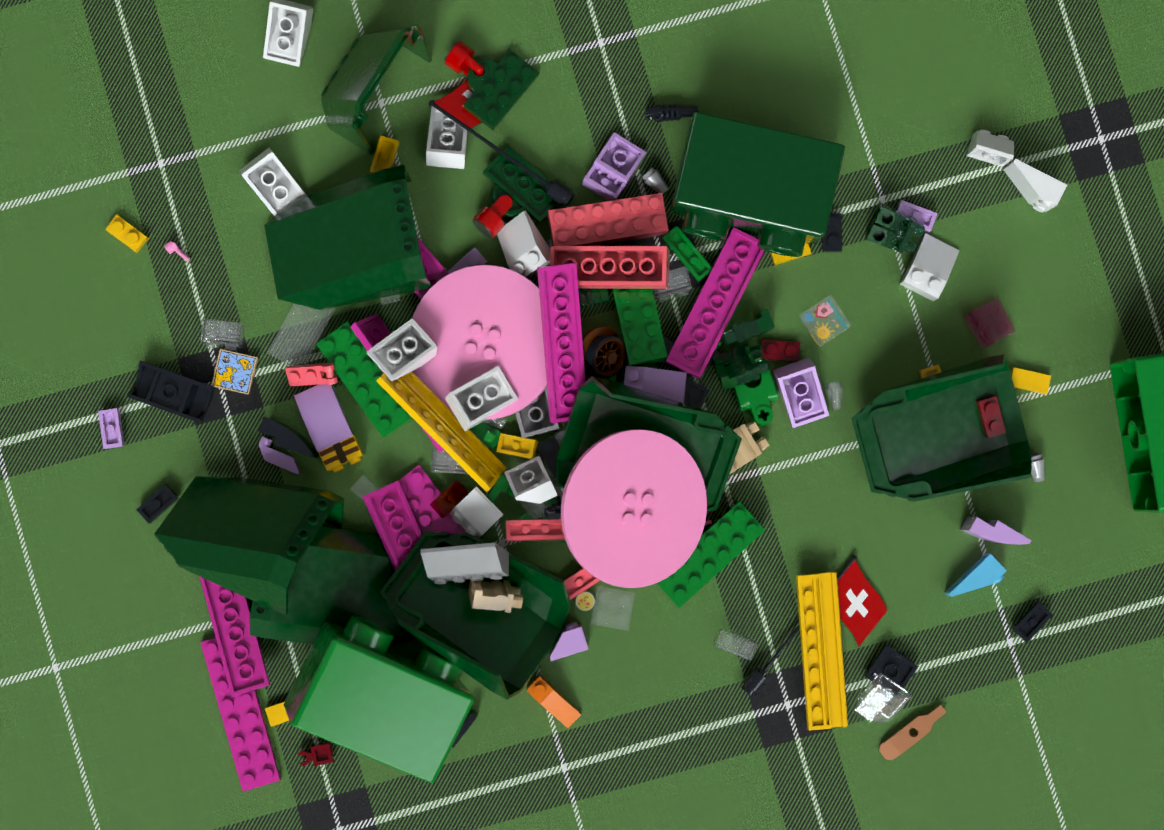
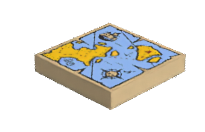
[211,349,258,395]

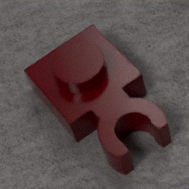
[298,742,334,766]

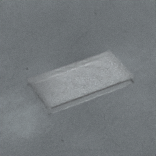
[267,304,336,366]

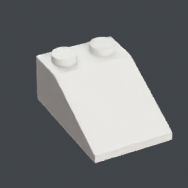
[263,0,314,67]
[426,106,468,169]
[239,147,307,217]
[1003,159,1067,212]
[497,210,550,279]
[900,233,960,301]
[367,318,437,381]
[445,366,518,431]

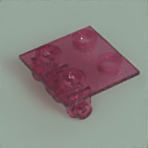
[964,298,1016,349]

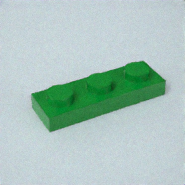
[662,226,713,282]

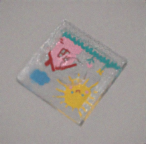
[798,294,852,347]

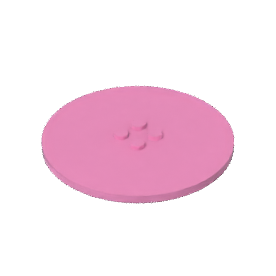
[413,265,547,420]
[561,429,707,588]

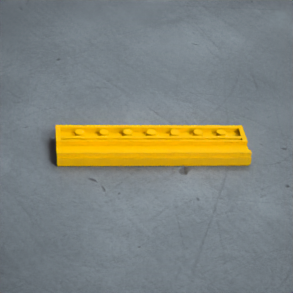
[376,372,507,492]
[796,572,848,731]

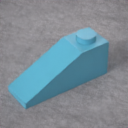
[945,553,1007,597]

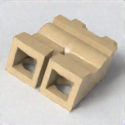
[730,421,769,474]
[468,579,523,613]

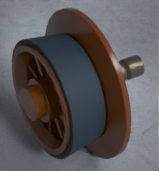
[582,326,626,378]

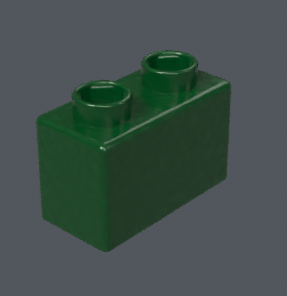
[670,112,845,257]

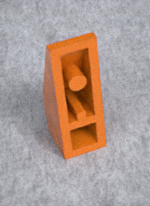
[526,674,581,728]

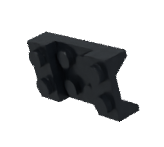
[126,361,215,423]

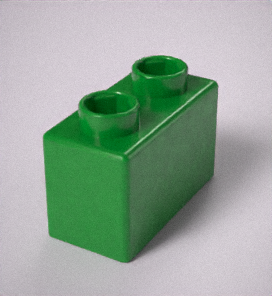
[1110,353,1164,513]
[284,615,474,783]

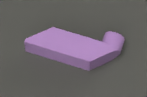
[259,436,301,475]

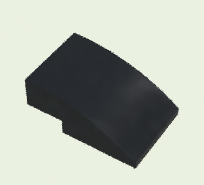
[258,417,319,458]

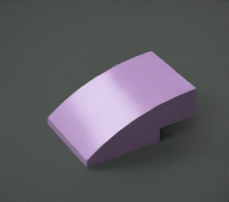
[582,132,646,201]
[294,384,353,451]
[960,516,1032,545]

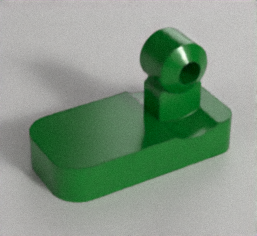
[469,422,501,449]
[487,473,514,503]

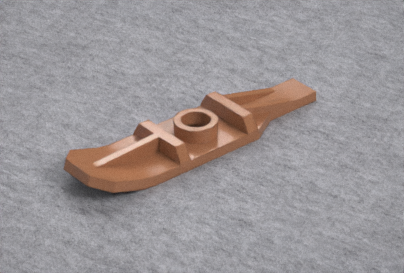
[879,704,947,760]

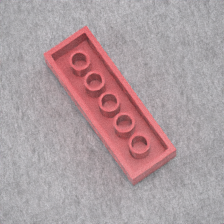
[548,193,669,246]
[550,246,670,289]

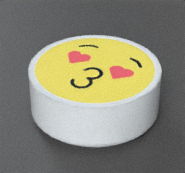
[576,591,595,611]

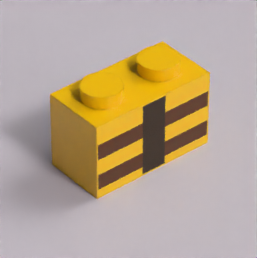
[318,434,365,473]

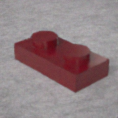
[760,340,800,362]
[976,395,1006,438]
[430,480,469,519]

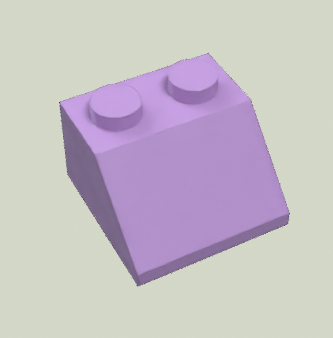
[550,622,589,661]

